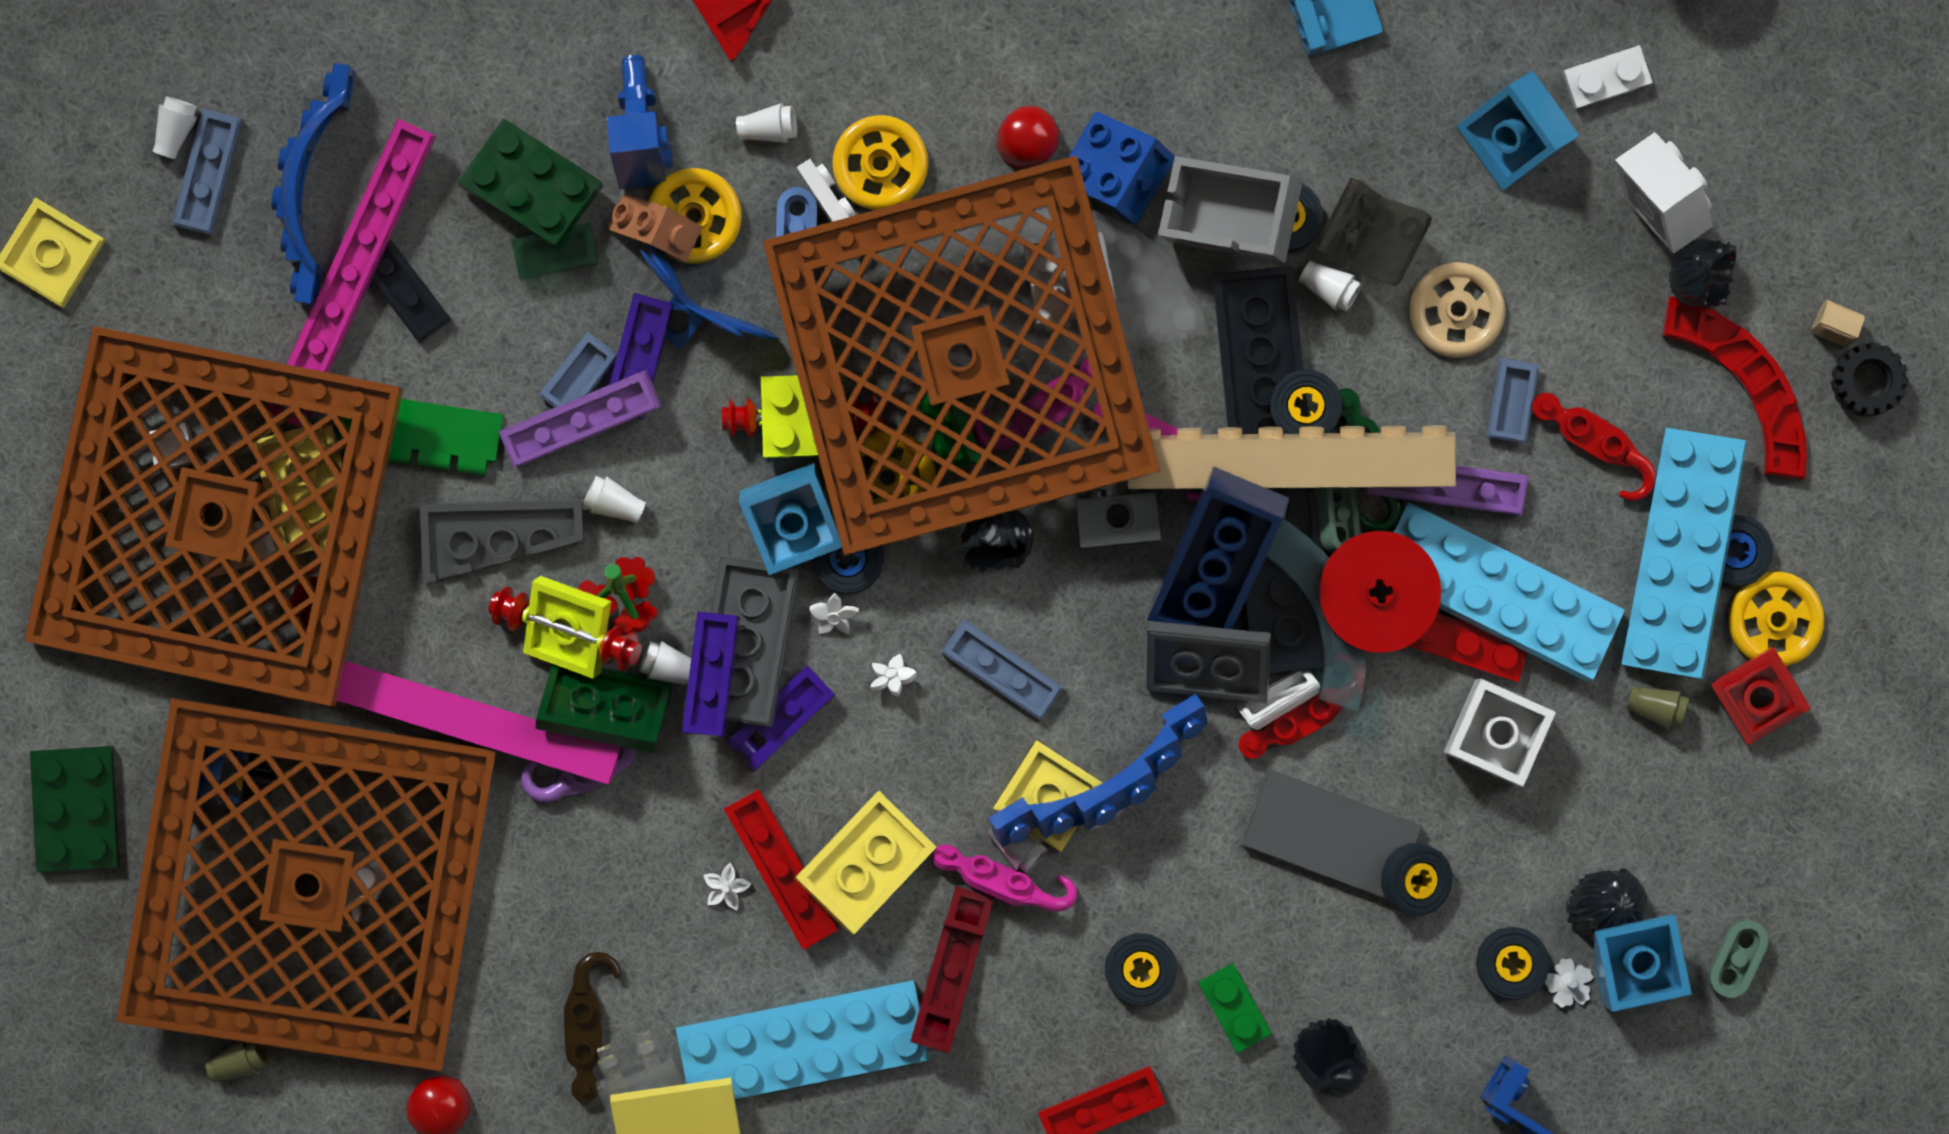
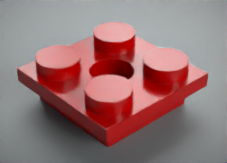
[1710,646,1811,745]

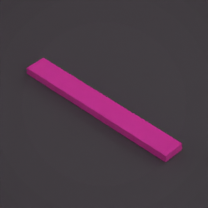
[267,119,437,428]
[337,661,623,785]

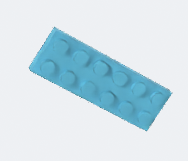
[1621,428,1748,680]
[1393,502,1625,683]
[676,980,930,1099]

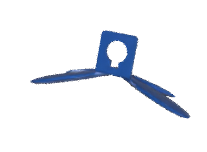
[640,244,779,348]

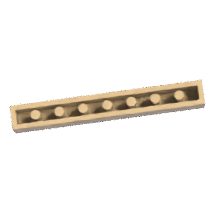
[1128,425,1456,489]

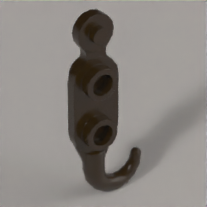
[564,952,621,1103]

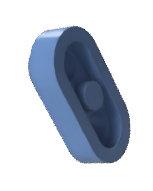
[776,187,818,237]

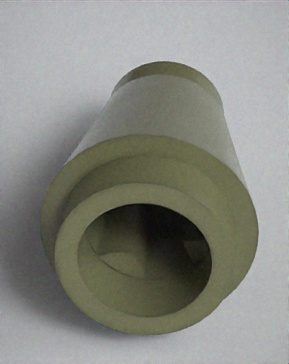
[1627,686,1689,730]
[205,1041,270,1083]

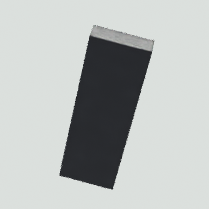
[372,239,452,344]

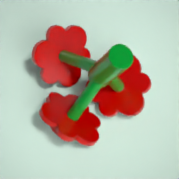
[578,557,658,635]

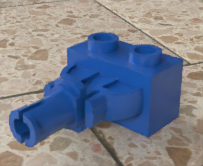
[607,55,673,189]

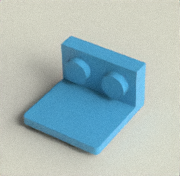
[1288,0,1383,58]

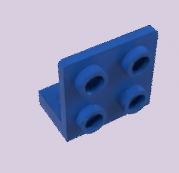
[1069,112,1175,226]
[1480,1056,1554,1134]

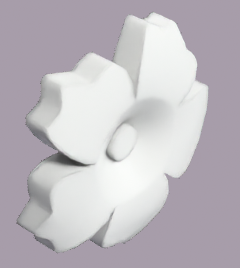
[1544,958,1593,1008]

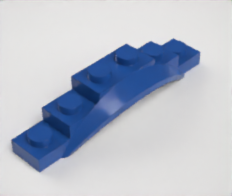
[271,63,355,307]
[988,694,1208,848]

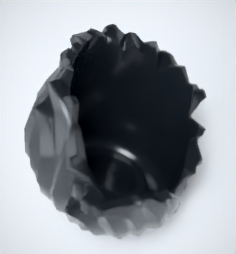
[1669,239,1737,308]
[958,510,1034,572]
[1566,868,1648,939]
[1293,1018,1368,1098]

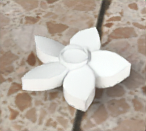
[810,593,859,635]
[870,654,917,697]
[703,862,752,910]

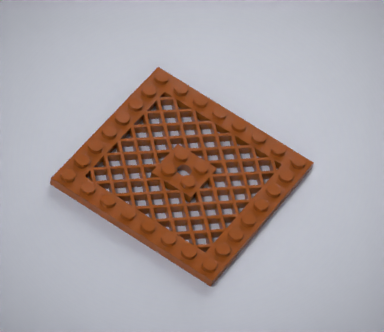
[763,155,1160,555]
[24,326,404,707]
[116,698,496,1071]

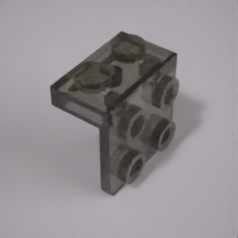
[1314,178,1432,286]

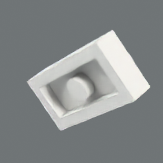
[1562,45,1653,110]
[797,159,856,222]

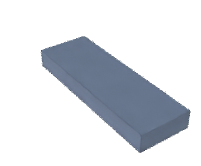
[172,108,243,235]
[941,619,1064,720]

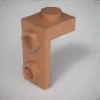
[608,193,703,263]

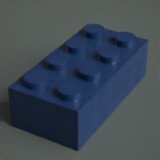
[1147,466,1289,629]

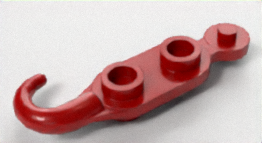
[1532,392,1656,501]
[1238,653,1365,759]

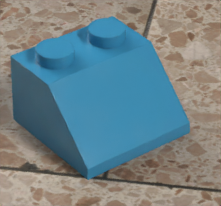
[1456,70,1580,191]
[739,462,842,575]
[1594,914,1692,1012]

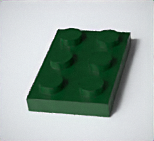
[457,118,603,250]
[535,664,672,753]
[30,746,120,872]

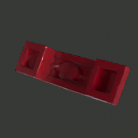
[910,886,994,1054]

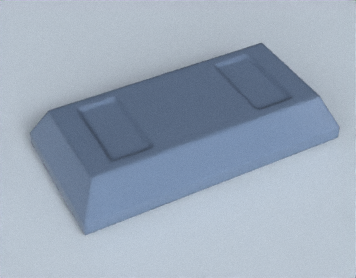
[538,331,617,407]
[1486,358,1540,444]

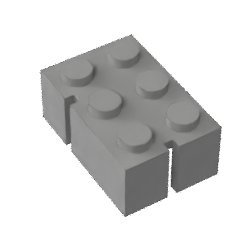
[1158,156,1302,263]

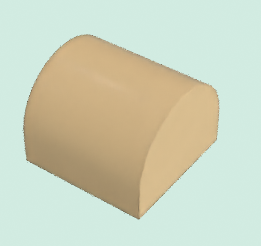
[1811,300,1865,347]

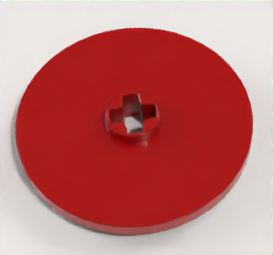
[1319,531,1441,653]

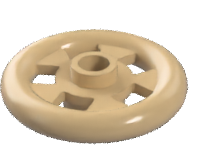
[1409,262,1506,358]

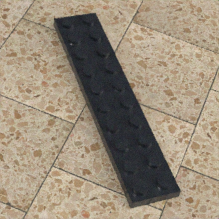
[1212,266,1334,673]

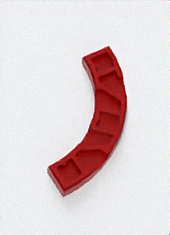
[1662,296,1807,480]

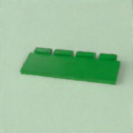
[336,399,504,476]

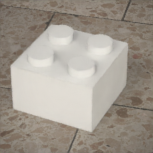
[1615,132,1713,254]
[1443,679,1556,787]

